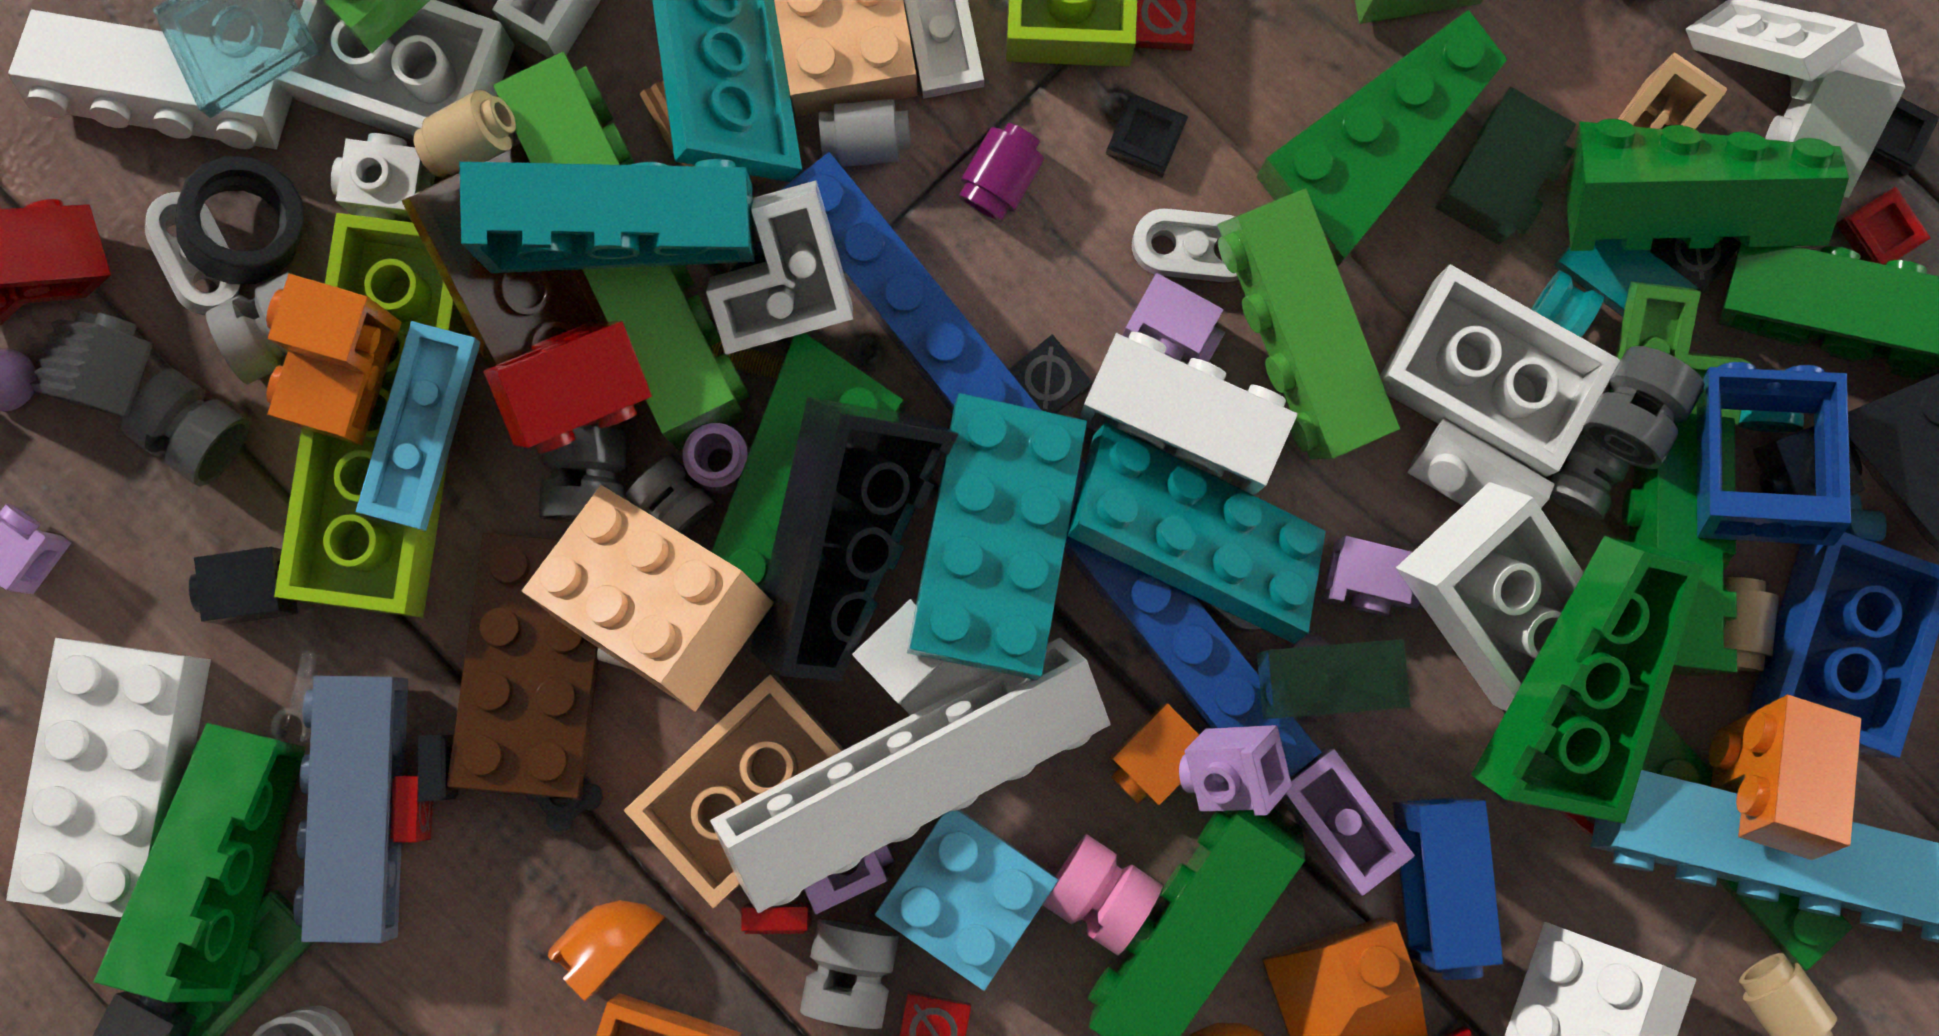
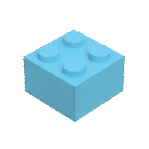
[875,810,1058,991]

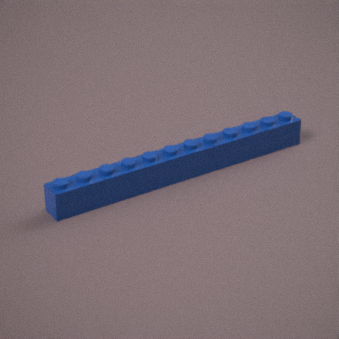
[781,152,1322,778]

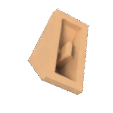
[1618,52,1727,129]

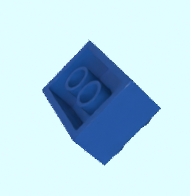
[1746,532,1939,758]

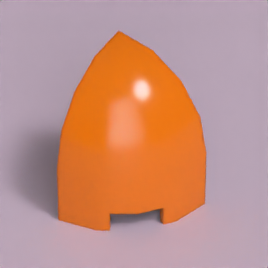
[548,900,666,1001]

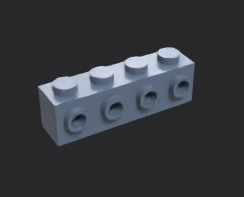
[293,676,408,943]

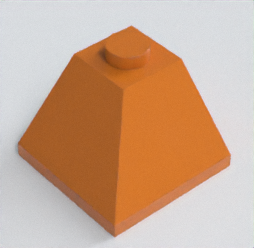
[1262,917,1428,1036]

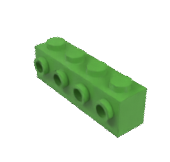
[1217,188,1400,459]

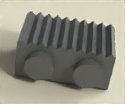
[30,310,153,417]

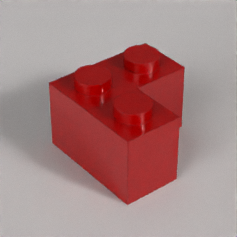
[0,199,111,326]
[483,321,652,454]

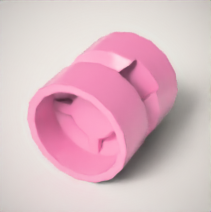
[1042,834,1163,956]

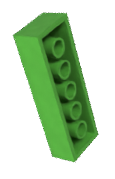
[493,51,750,451]

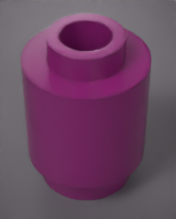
[958,123,1045,222]

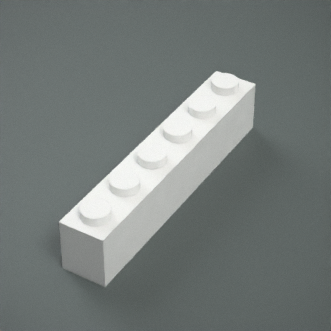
[710,638,1111,913]

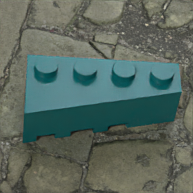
[459,159,755,273]

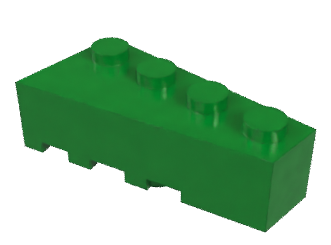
[1257,10,1507,268]
[1565,119,1849,251]
[1718,243,1939,380]
[712,333,905,591]
[1622,413,1737,676]
[1471,536,1704,824]
[93,723,306,1002]
[1087,808,1305,1036]

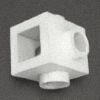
[331,133,435,222]

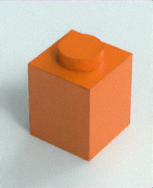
[1109,703,1199,805]

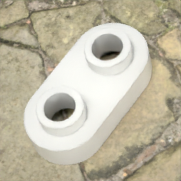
[145,192,240,315]
[1132,208,1238,282]

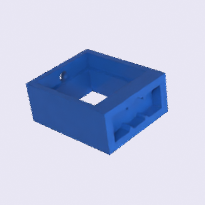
[1696,362,1851,546]
[1393,797,1503,980]

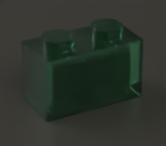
[1435,86,1577,245]
[1257,639,1411,719]

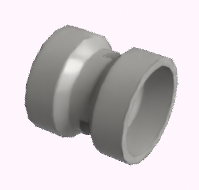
[1550,435,1631,521]
[625,455,715,535]

